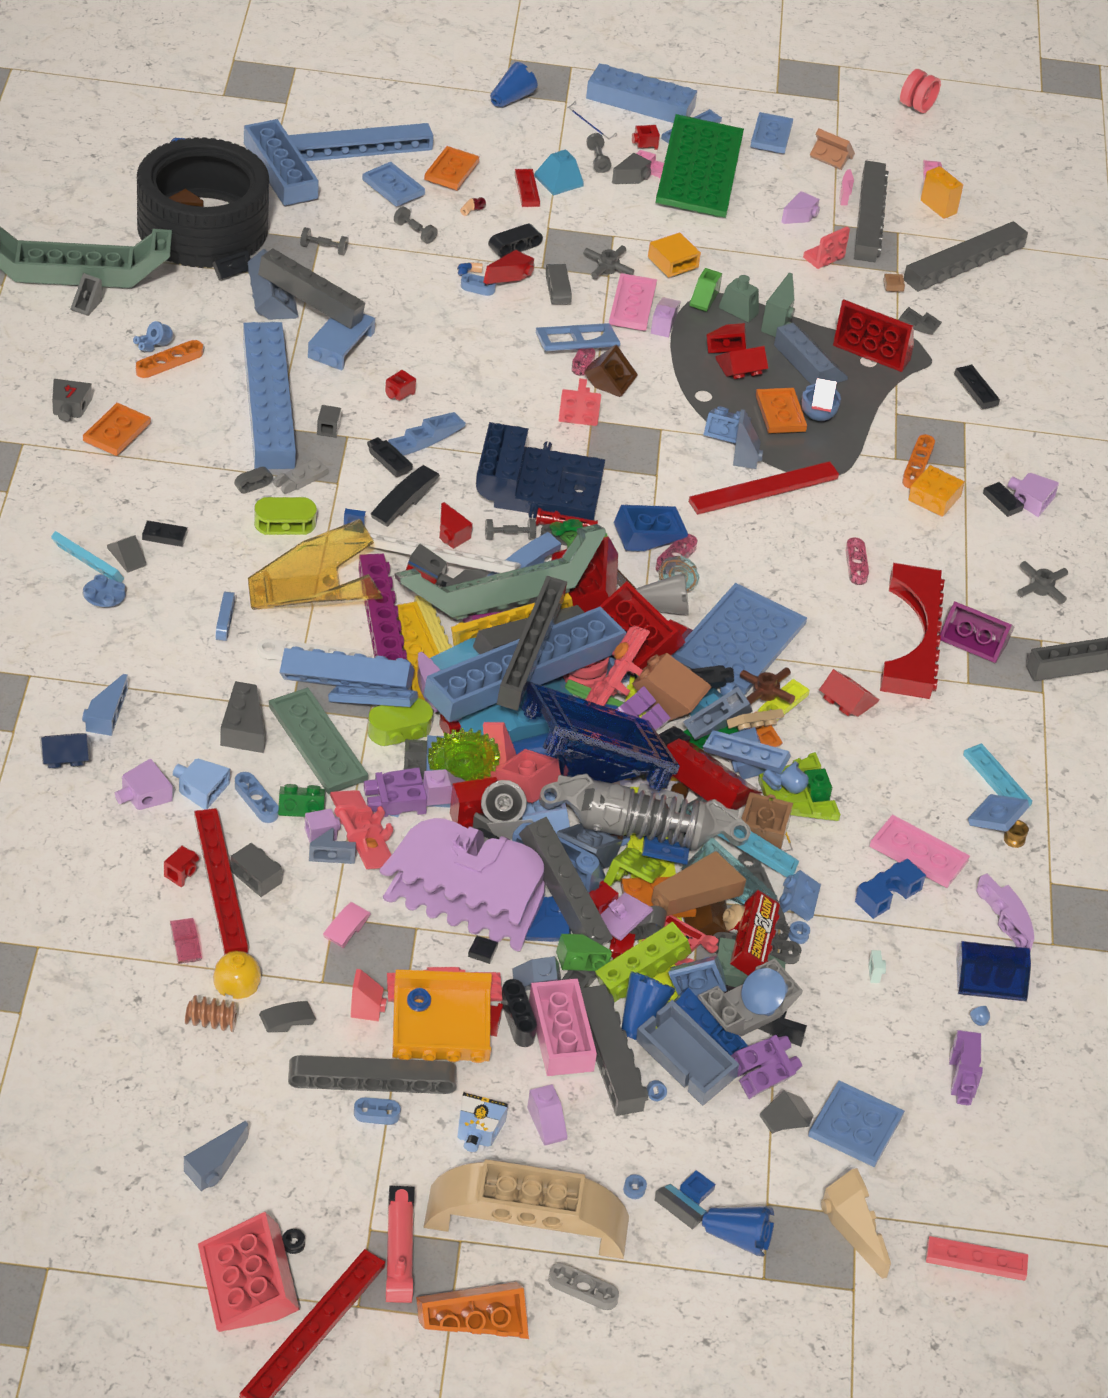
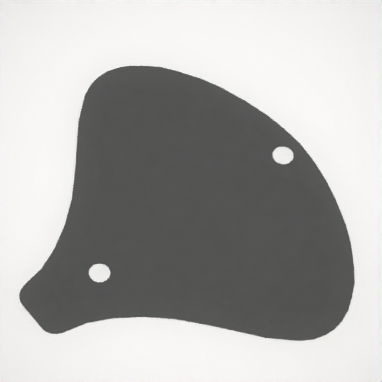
[670,293,932,475]

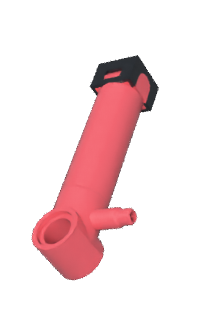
[386,1186,415,1303]

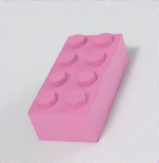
[529,979,597,1076]

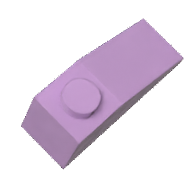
[651,297,681,338]

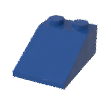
[613,505,688,551]

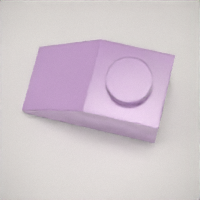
[781,191,820,224]
[423,769,465,806]
[527,1084,567,1146]

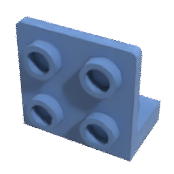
[703,406,751,443]

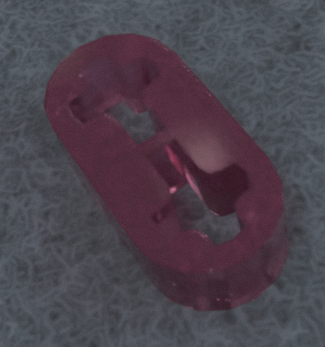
[571,348,596,376]

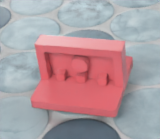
[559,378,601,426]

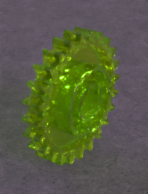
[428,728,500,781]

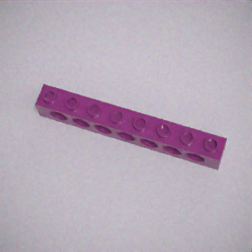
[358,553,407,660]

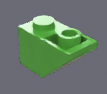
[689,268,722,311]
[556,934,612,971]

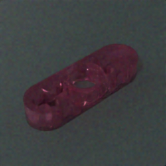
[655,534,698,575]
[845,537,869,585]

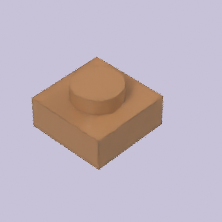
[883,274,905,292]

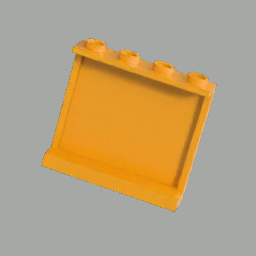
[392,969,492,1063]

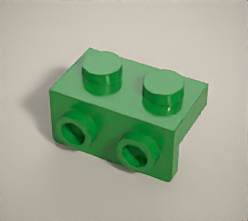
[278,784,325,817]

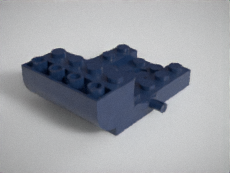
[476,422,605,520]

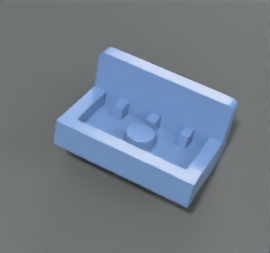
[779,870,821,921]

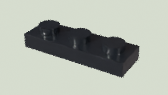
[954,364,1000,409]

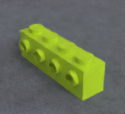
[595,922,692,1002]

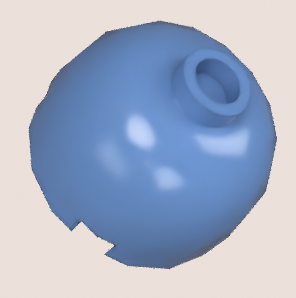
[801,384,841,421]

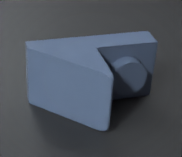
[309,828,356,864]

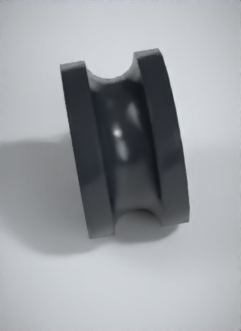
[282,1229,305,1254]

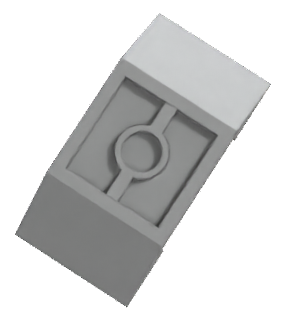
[698,958,803,1036]

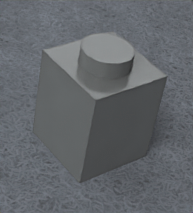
[317,405,341,438]

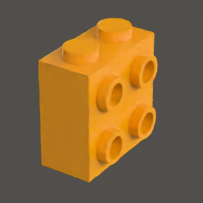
[921,166,963,219]
[648,232,701,278]
[908,465,965,517]

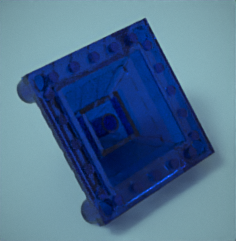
[521,681,680,791]

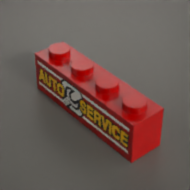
[730,890,780,976]

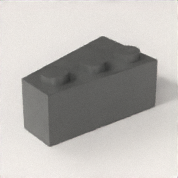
[220,681,264,753]

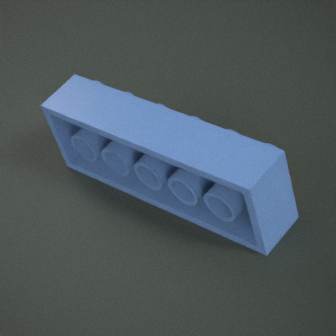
[586,63,697,123]
[243,119,319,205]

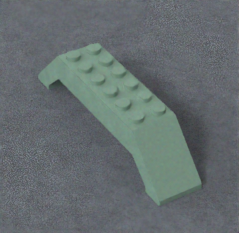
[0,226,172,288]
[394,524,606,620]

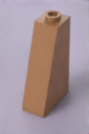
[651,851,746,916]

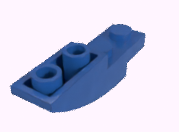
[674,987,748,1056]

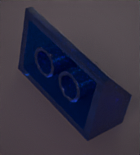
[956,941,1031,1002]

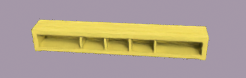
[414,595,452,653]

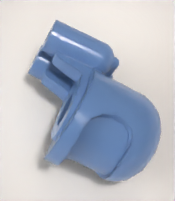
[133,321,173,352]
[762,761,809,794]

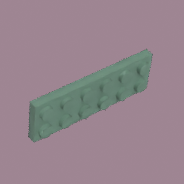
[269,687,368,794]

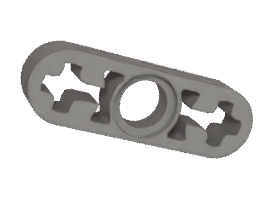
[548,1263,619,1310]

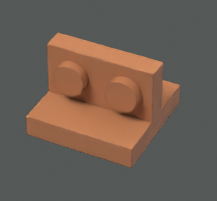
[810,128,855,170]

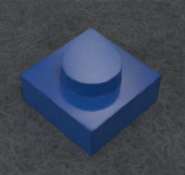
[343,508,366,532]
[680,1170,716,1205]

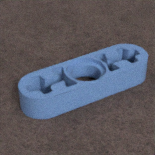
[215,591,235,641]
[235,772,279,823]

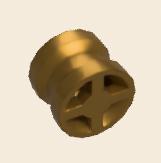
[1004,820,1029,848]

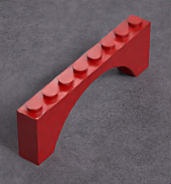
[880,563,945,699]

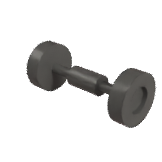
[586,133,611,173]
[394,206,438,244]
[300,227,349,255]
[485,519,536,540]

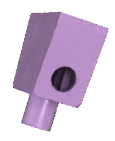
[1008,473,1059,517]
[115,759,172,810]

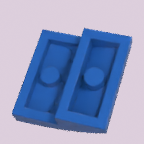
[642,836,689,865]

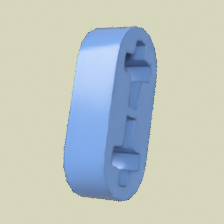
[461,273,496,296]
[354,1097,401,1125]

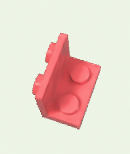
[803,226,850,269]

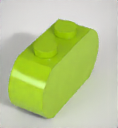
[254,497,317,535]
[368,698,433,746]

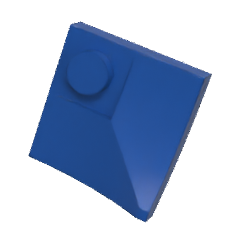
[525,896,571,942]

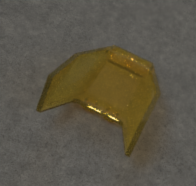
[248,519,383,610]

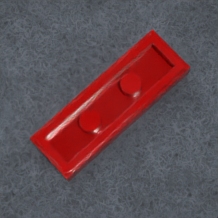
[515,169,540,207]

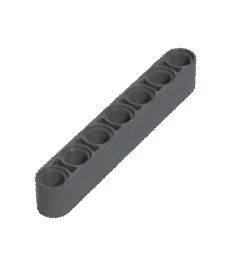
[288,1055,457,1094]

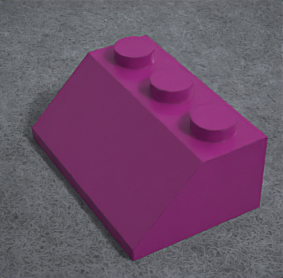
[940,601,1014,663]

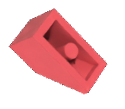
[351,969,387,1022]

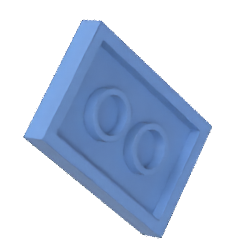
[750,112,793,154]
[362,162,425,207]

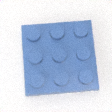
[808,1081,905,1167]

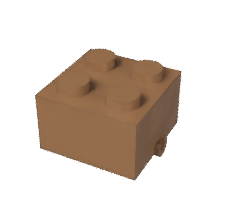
[742,792,793,849]

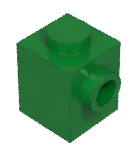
[804,768,833,802]

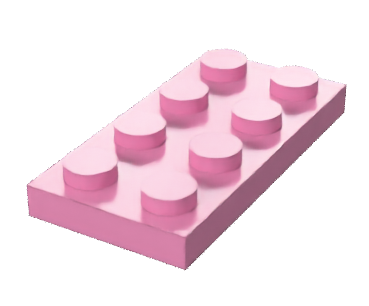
[609,273,657,331]
[870,814,970,888]

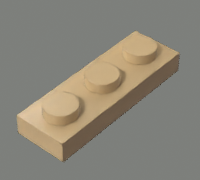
[727,709,784,731]

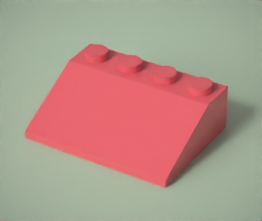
[198,1212,300,1332]

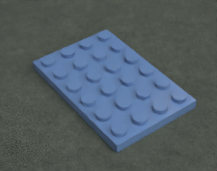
[672,583,807,695]

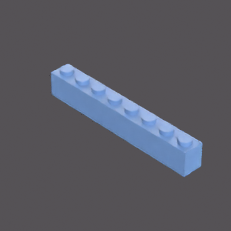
[289,123,433,161]

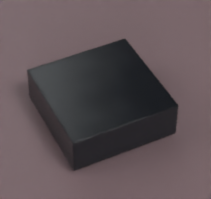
[468,935,498,964]

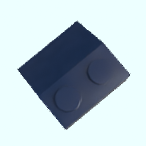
[39,733,89,768]

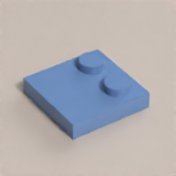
[968,794,1029,831]

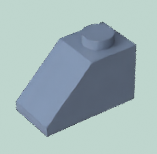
[512,956,561,991]

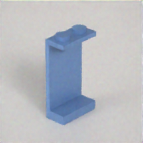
[308,313,375,371]

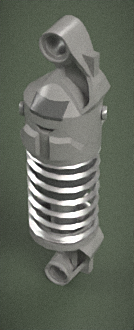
[539,774,751,850]

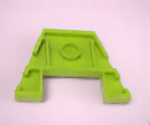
[758,752,841,821]

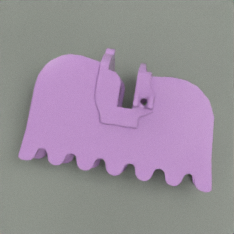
[379,818,545,952]

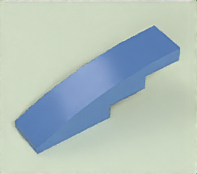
[388,412,466,456]
[487,532,561,576]

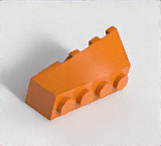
[416,1282,529,1339]

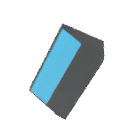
[655,1184,707,1230]

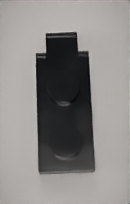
[367,437,413,477]
[690,665,734,689]

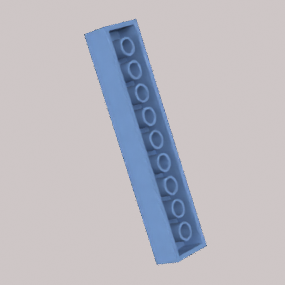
[243,322,296,469]
[424,607,626,722]

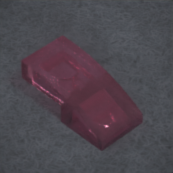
[170,918,202,964]

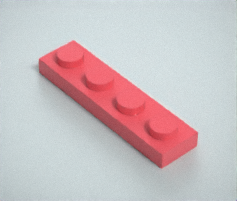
[926,1236,1028,1281]

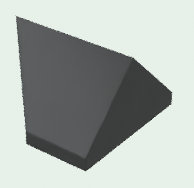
[760,1090,814,1134]

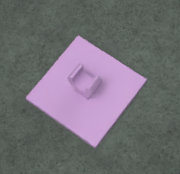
[601,892,653,941]

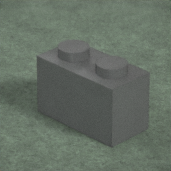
[230,842,282,897]

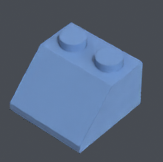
[669,955,727,997]

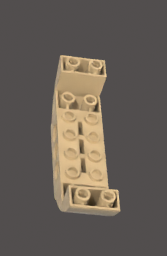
[423,1159,629,1259]

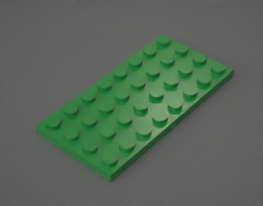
[655,114,744,218]

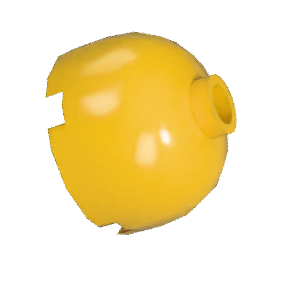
[213,951,261,999]

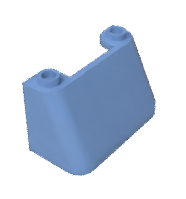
[512,823,605,893]

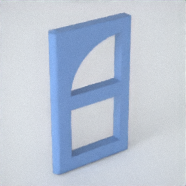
[536,323,621,351]

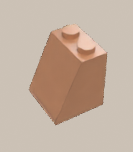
[632,653,711,721]

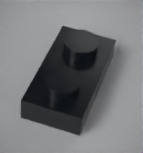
[212,250,250,280]
[983,482,1024,517]
[142,520,188,547]

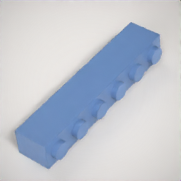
[279,647,414,690]

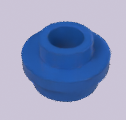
[407,988,431,1012]

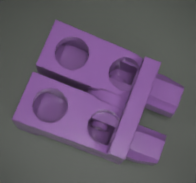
[602,686,670,749]
[364,768,427,817]
[949,1030,983,1105]
[731,1035,802,1099]

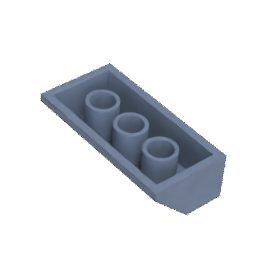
[247,249,298,320]
[774,323,848,385]

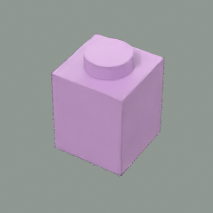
[304,809,340,842]

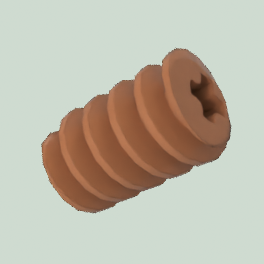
[185,995,237,1032]

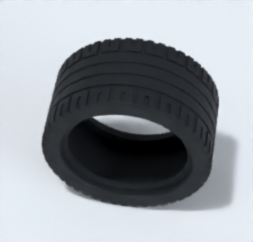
[137,137,269,268]

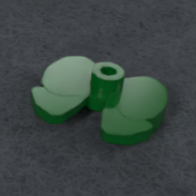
[549,519,583,536]

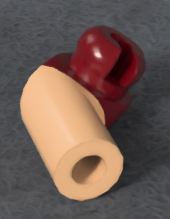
[460,197,486,216]

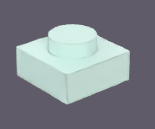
[868,950,886,983]

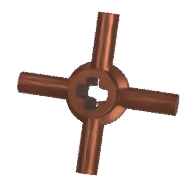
[740,667,795,705]

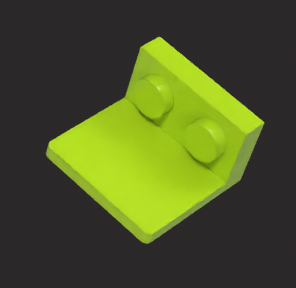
[604,847,666,886]

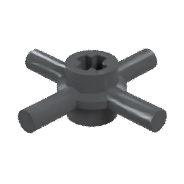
[583,245,634,279]
[1018,561,1068,604]

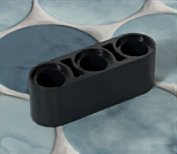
[488,223,543,258]
[501,979,537,1047]

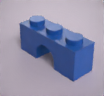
[855,858,926,919]

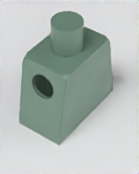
[719,275,759,323]

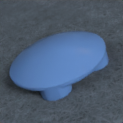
[83,574,125,607]
[741,968,788,1016]

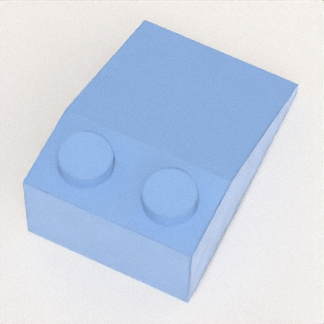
[522,792,570,834]

